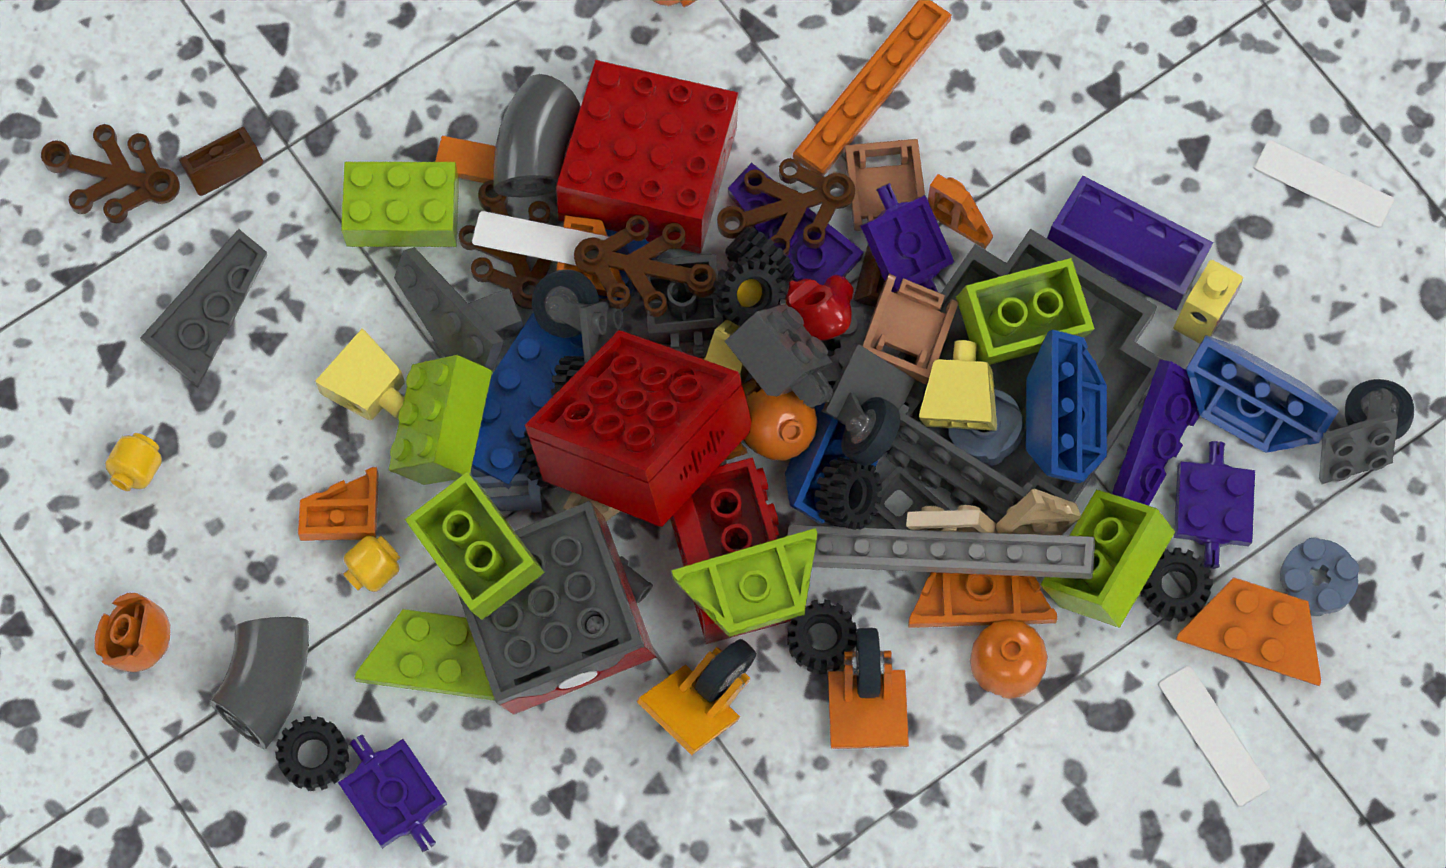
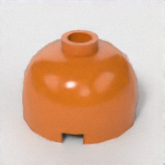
[744,389,817,461]
[94,593,171,672]
[970,619,1048,699]

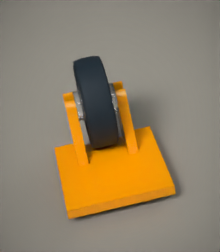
[637,639,757,755]

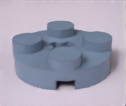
[948,389,1024,465]
[1280,538,1359,616]

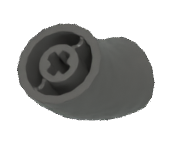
[493,74,581,198]
[209,617,309,749]

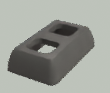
[875,467,951,530]

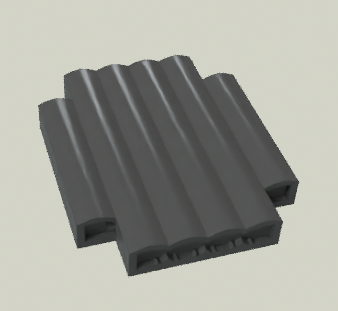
[886,229,1163,524]

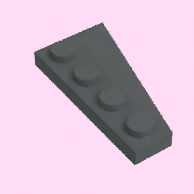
[140,229,267,388]
[394,247,504,373]

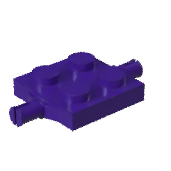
[860,183,955,292]
[1174,441,1255,569]
[338,735,447,852]

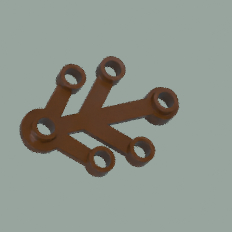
[41,124,180,223]
[717,158,855,256]
[458,180,553,309]
[574,215,717,317]

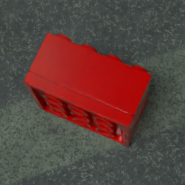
[556,60,739,254]
[525,330,752,527]

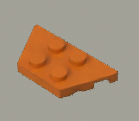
[908,572,1058,628]
[1175,578,1321,686]

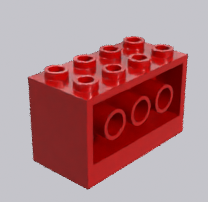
[670,457,791,644]

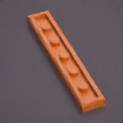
[793,0,952,176]

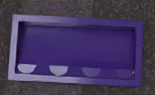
[1047,175,1214,310]

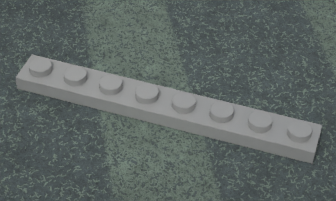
[788,525,1095,579]

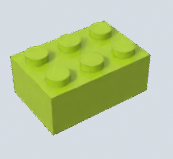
[341,162,459,247]
[956,258,1095,365]
[388,355,492,485]
[404,472,545,620]
[1040,489,1175,628]

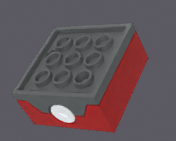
[458,501,657,715]

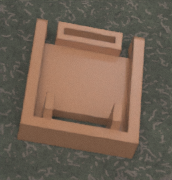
[845,139,925,231]
[861,274,959,385]

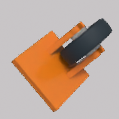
[828,627,909,749]

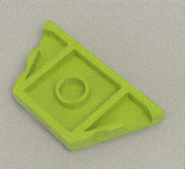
[671,528,818,637]
[354,609,495,701]

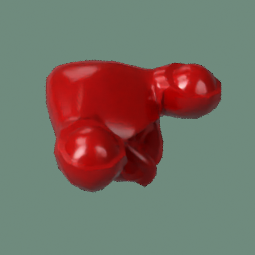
[786,275,854,341]

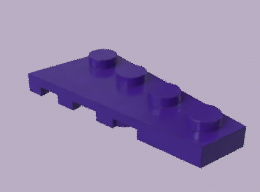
[728,162,864,285]
[1112,359,1200,506]

